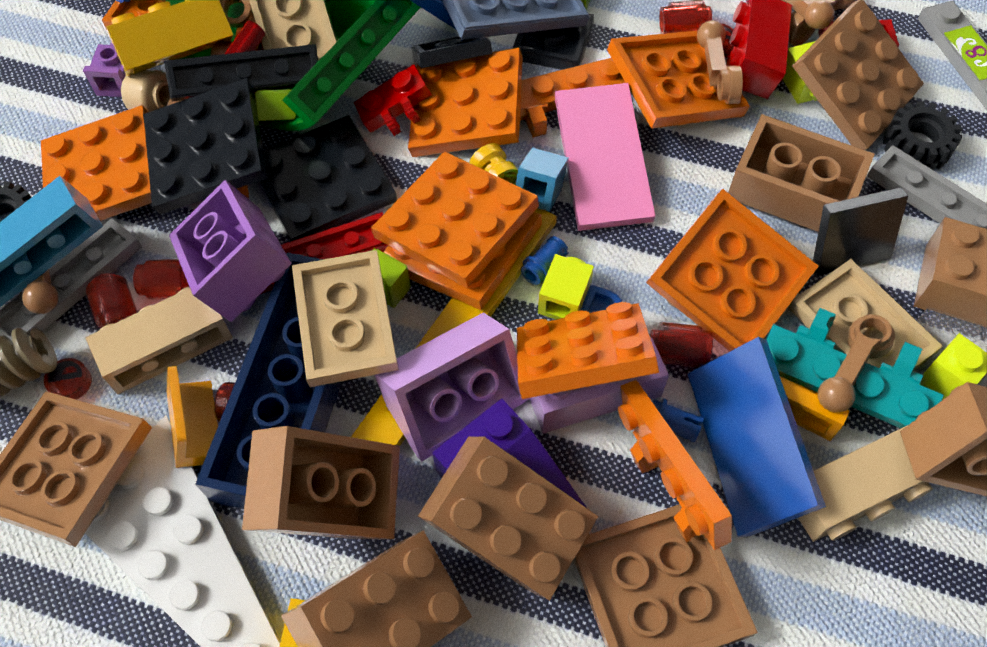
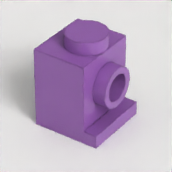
[83,41,126,97]

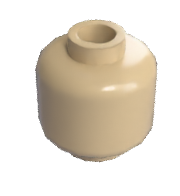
[121,69,170,112]

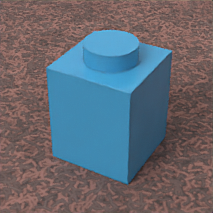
[516,147,569,212]

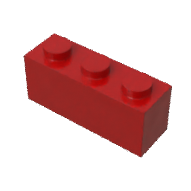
[726,0,792,100]

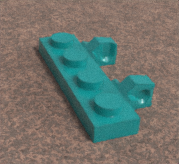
[766,308,944,428]

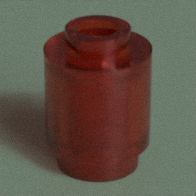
[659,0,712,34]
[133,259,189,300]
[85,273,138,328]
[649,322,713,367]

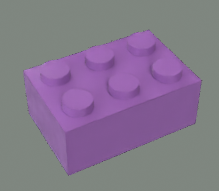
[169,180,292,322]

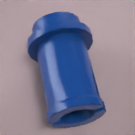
[521,236,569,285]
[652,398,704,443]

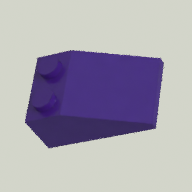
[432,398,588,509]

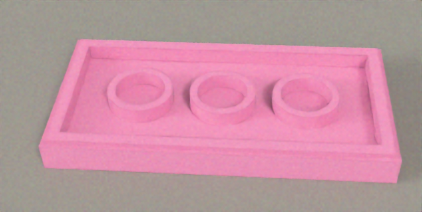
[555,83,655,231]

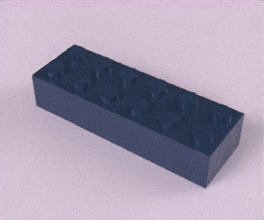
[195,252,342,509]

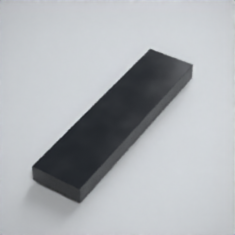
[164,44,318,102]

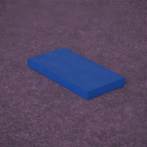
[688,337,826,538]

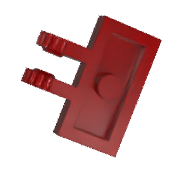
[354,64,432,136]

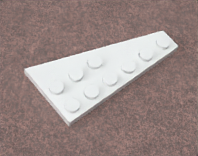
[85,415,281,647]

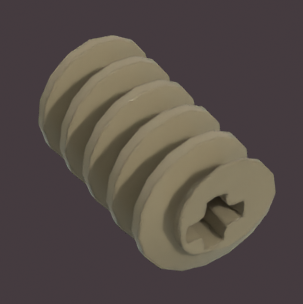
[0,327,57,397]

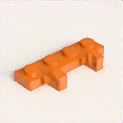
[520,58,625,138]
[618,379,732,550]

